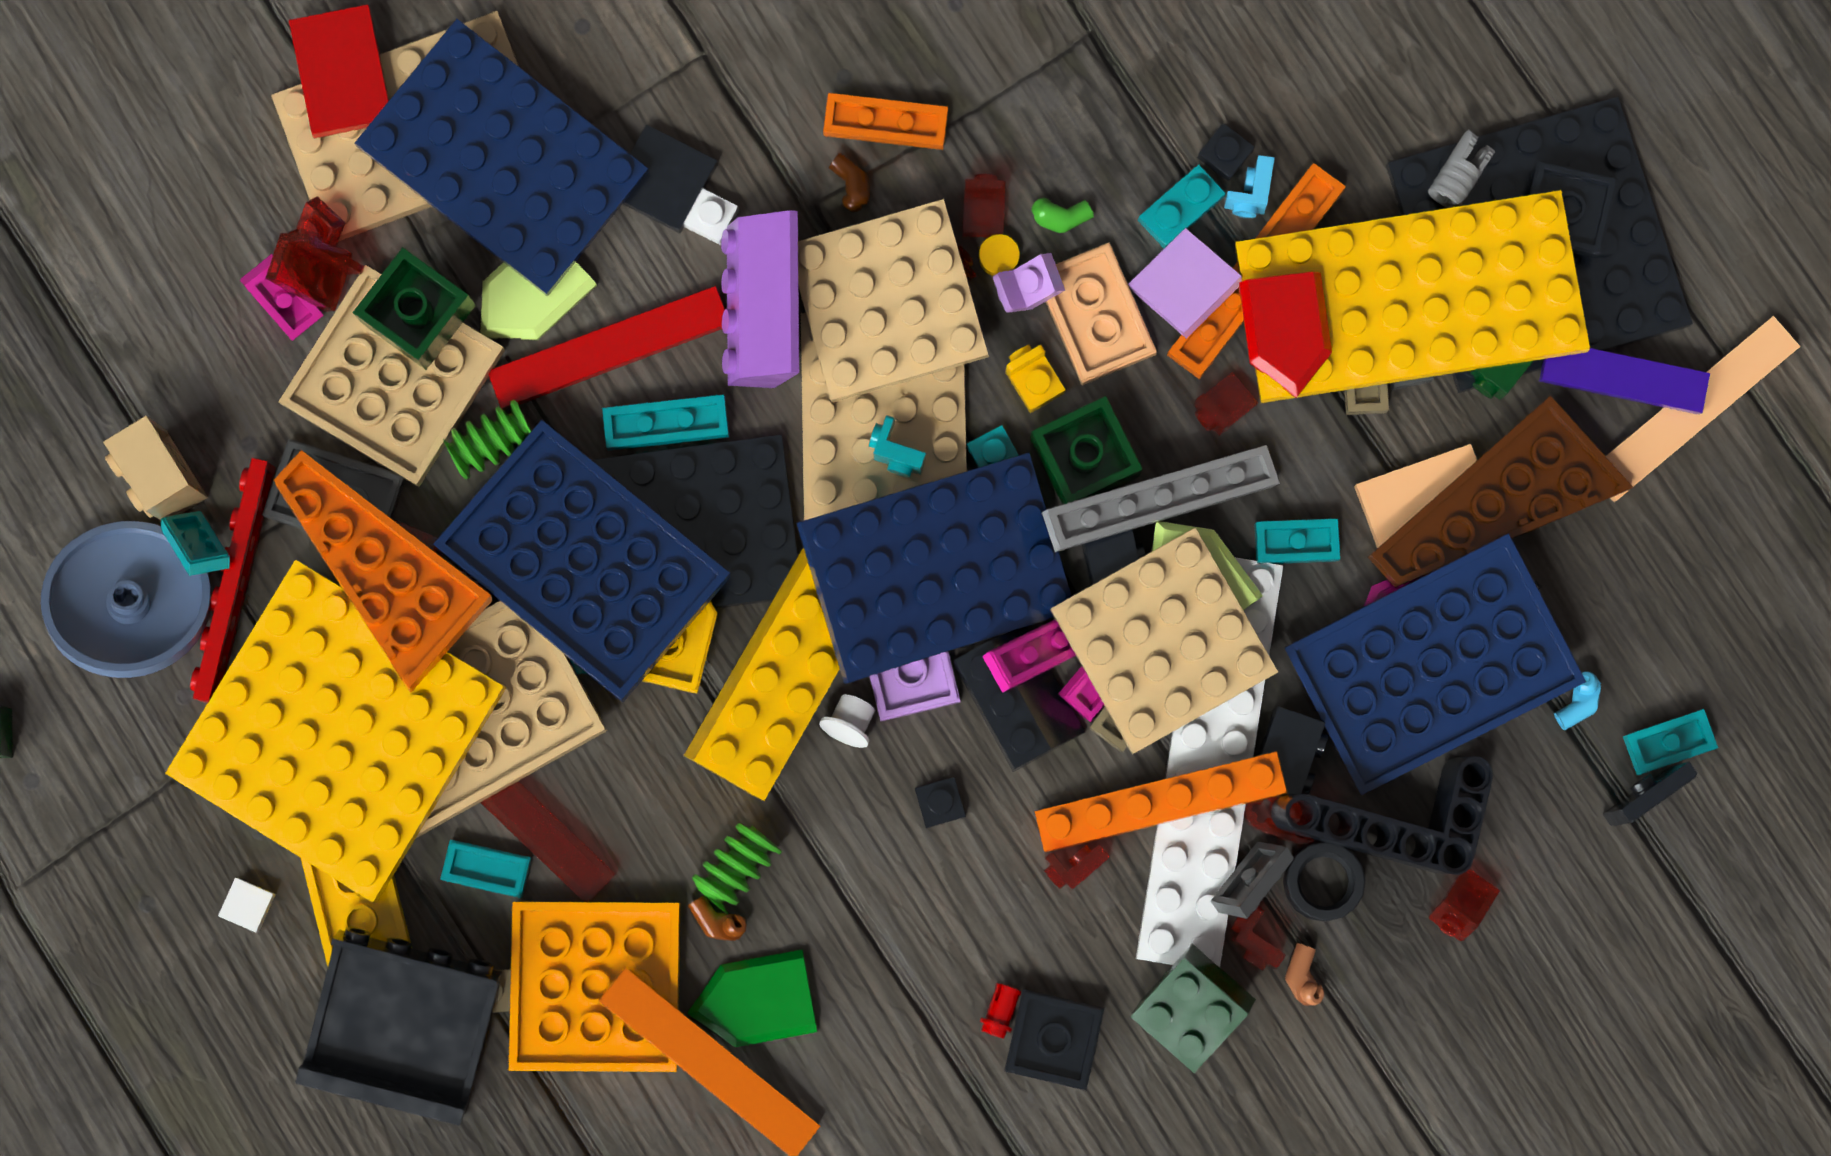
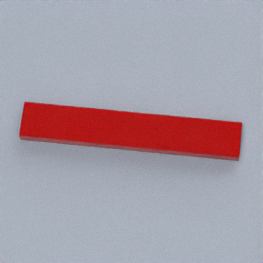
[488,286,725,410]

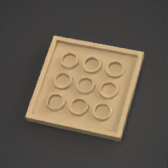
[798,199,989,402]
[278,265,505,487]
[1050,527,1278,754]

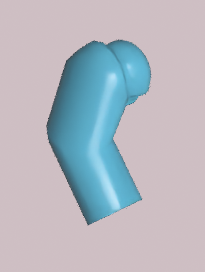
[1554,671,1601,731]

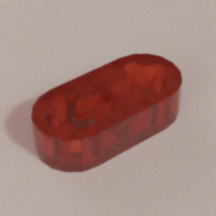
[1244,796,1315,845]

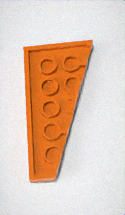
[274,450,492,694]

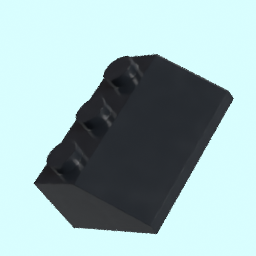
[954,626,1085,772]

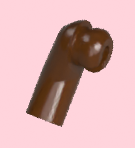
[829,153,871,212]

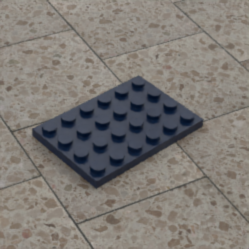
[355,19,649,297]
[433,420,731,703]
[796,453,1072,683]
[1284,533,1586,795]

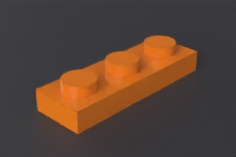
[823,93,948,150]

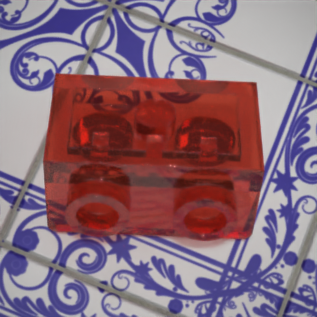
[265,229,364,311]

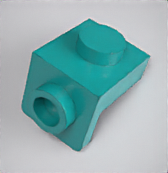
[869,415,926,478]

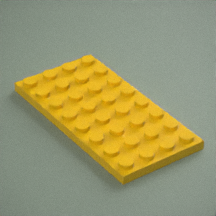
[1235,190,1590,403]

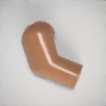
[1285,943,1325,1006]

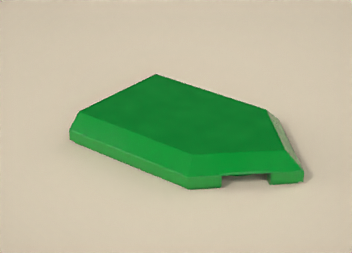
[687,950,818,1047]

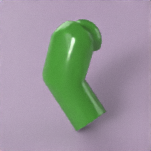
[1032,198,1094,233]

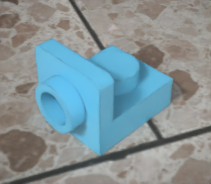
[1224,155,1274,218]

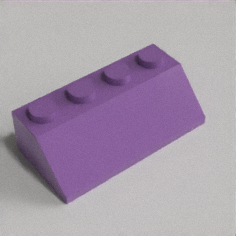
[721,210,799,388]

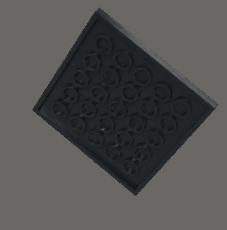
[1386,97,1693,393]

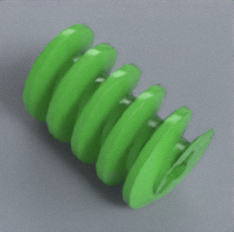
[443,399,532,480]
[692,823,783,915]

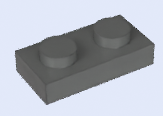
[1211,842,1294,919]

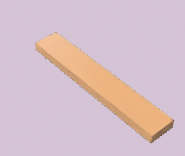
[1606,316,1801,502]

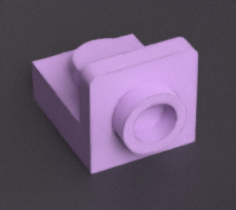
[993,253,1065,313]

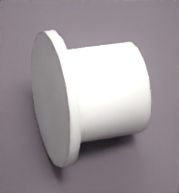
[819,694,875,748]

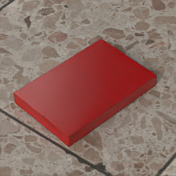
[289,4,389,138]

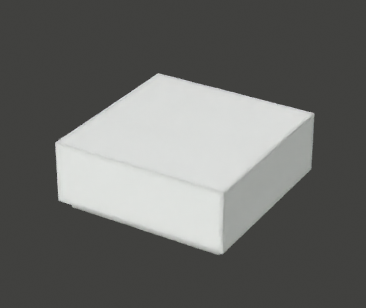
[218,878,276,933]

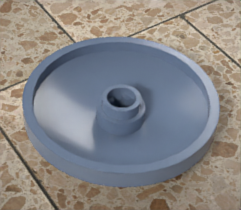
[41,521,212,678]

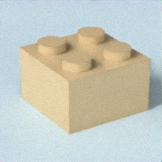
[103,416,208,520]

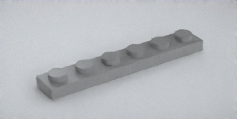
[1042,445,1280,552]

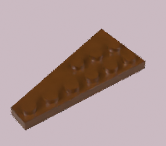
[1368,396,1634,588]

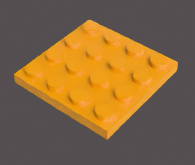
[509,902,680,1072]

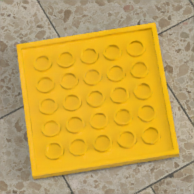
[165,560,507,902]

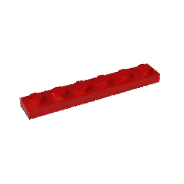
[190,458,276,703]

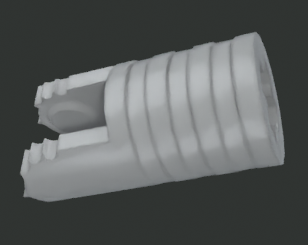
[1428,129,1495,208]

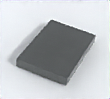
[261,439,406,530]

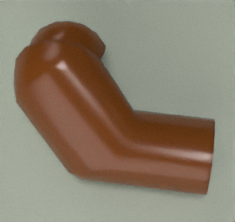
[687,895,747,941]

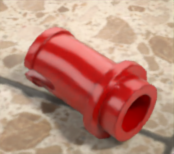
[980,983,1022,1039]

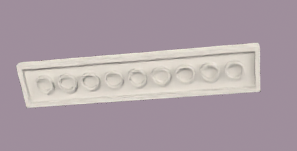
[1136,557,1283,967]

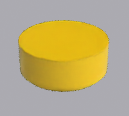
[979,234,1020,276]

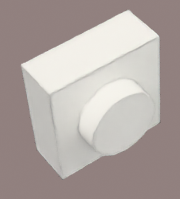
[684,188,739,245]

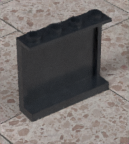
[295,927,502,1126]

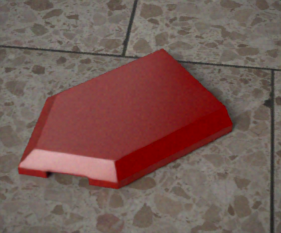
[1239,271,1332,398]

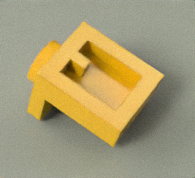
[1005,345,1066,413]

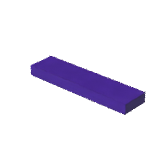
[1539,348,1710,415]

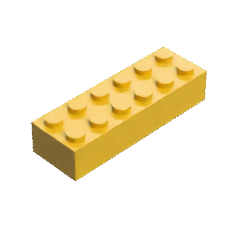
[684,547,840,801]

